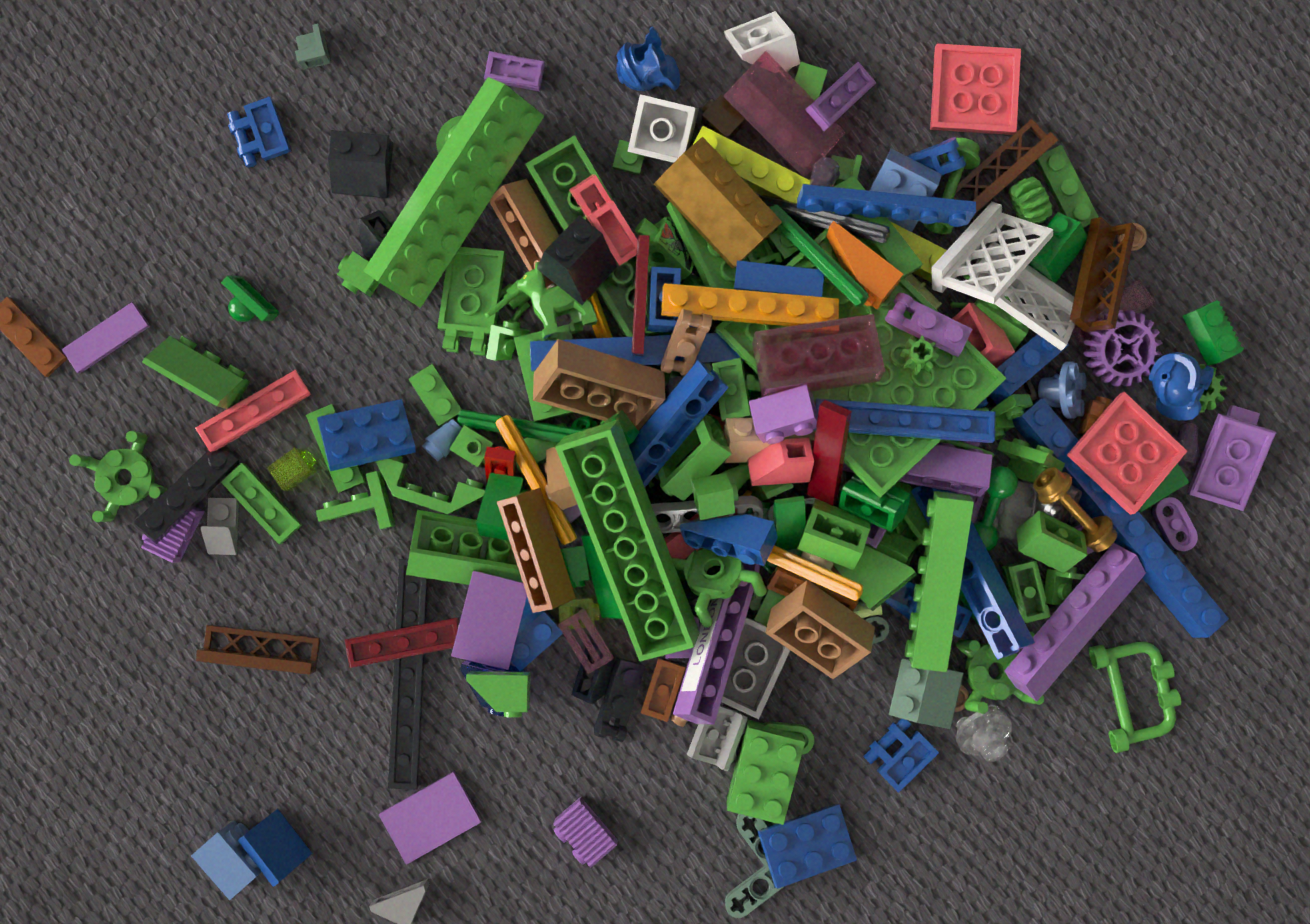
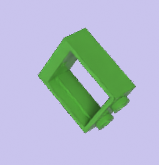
[658,413,732,501]

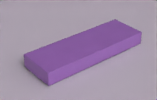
[805,62,876,131]
[61,302,150,373]

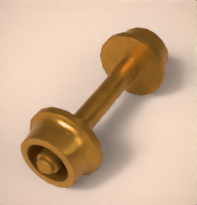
[1033,467,1117,552]

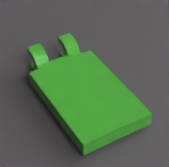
[438,247,506,356]

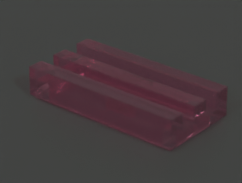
[558,609,613,674]

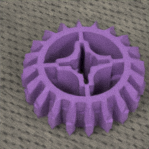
[1083,310,1163,387]

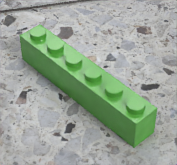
[905,491,974,672]

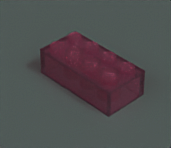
[752,314,885,397]

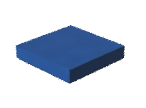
[237,809,312,887]

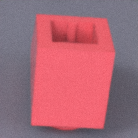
[747,437,814,486]

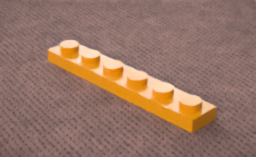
[661,283,839,330]

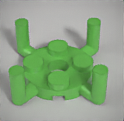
[69,431,168,522]
[672,548,767,628]
[956,632,1044,714]

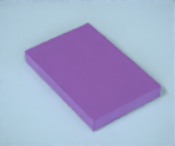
[1187,413,1276,511]
[451,570,527,670]
[378,771,482,865]

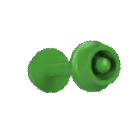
[924,138,980,234]

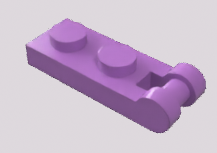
[885,293,972,357]

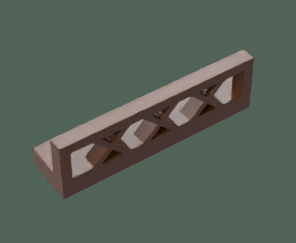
[954,119,1058,214]
[1070,217,1136,332]
[196,625,320,675]

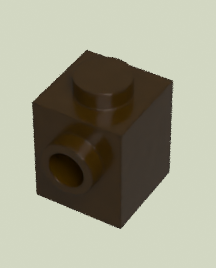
[701,94,746,140]

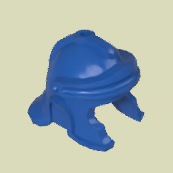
[616,26,680,91]
[1148,352,1214,421]

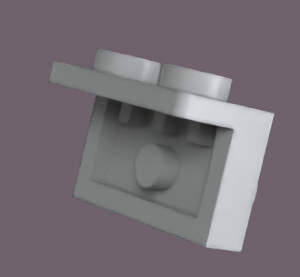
[687,705,747,771]

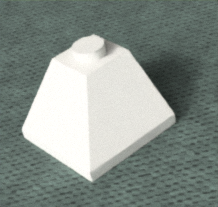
[724,11,800,74]

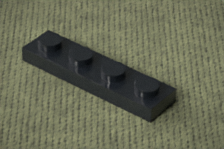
[133,447,239,544]

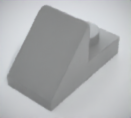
[201,498,239,555]

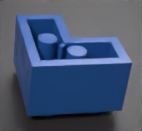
[646,267,696,333]

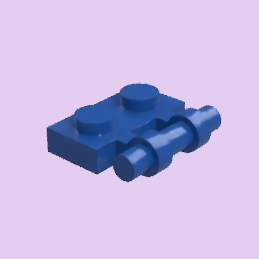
[227,97,292,168]
[863,718,939,793]

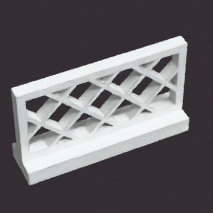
[931,202,1053,304]
[969,242,1075,351]

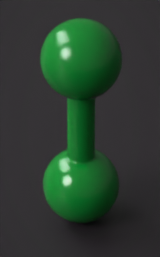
[973,466,1018,551]

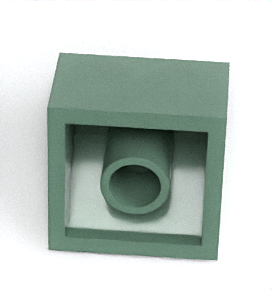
[889,658,964,729]

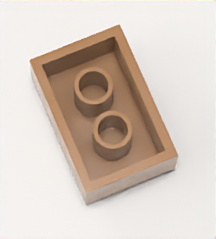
[765,580,875,679]

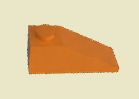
[826,221,903,309]

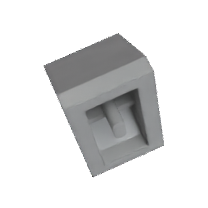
[369,879,430,924]

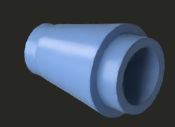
[422,419,462,461]

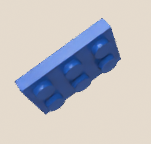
[317,399,416,471]
[758,804,857,889]

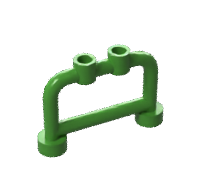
[1089,641,1181,753]

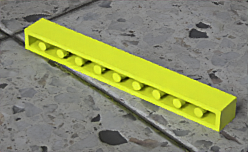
[693,126,947,282]

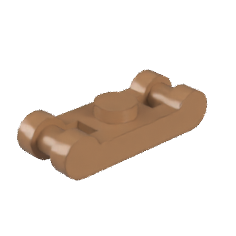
[661,309,712,376]

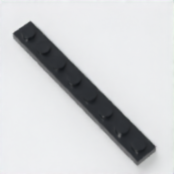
[388,559,428,790]

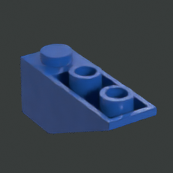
[679,514,778,566]

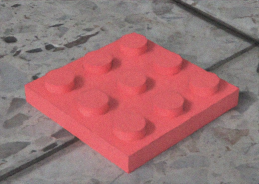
[930,44,1021,135]
[1067,392,1187,515]

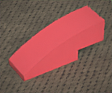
[569,174,637,266]

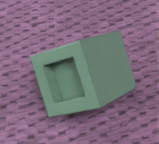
[295,23,331,69]

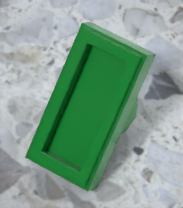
[221,275,280,322]

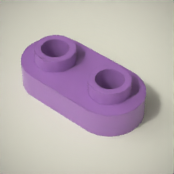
[1152,497,1198,551]

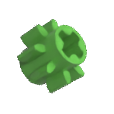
[900,336,939,375]

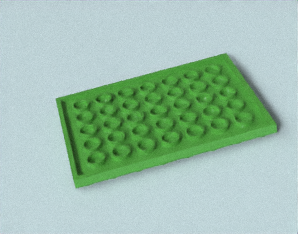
[715,229,1006,498]

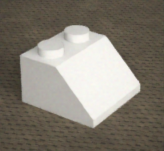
[628,95,699,163]

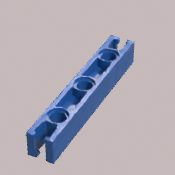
[629,360,728,487]
[911,486,1035,660]

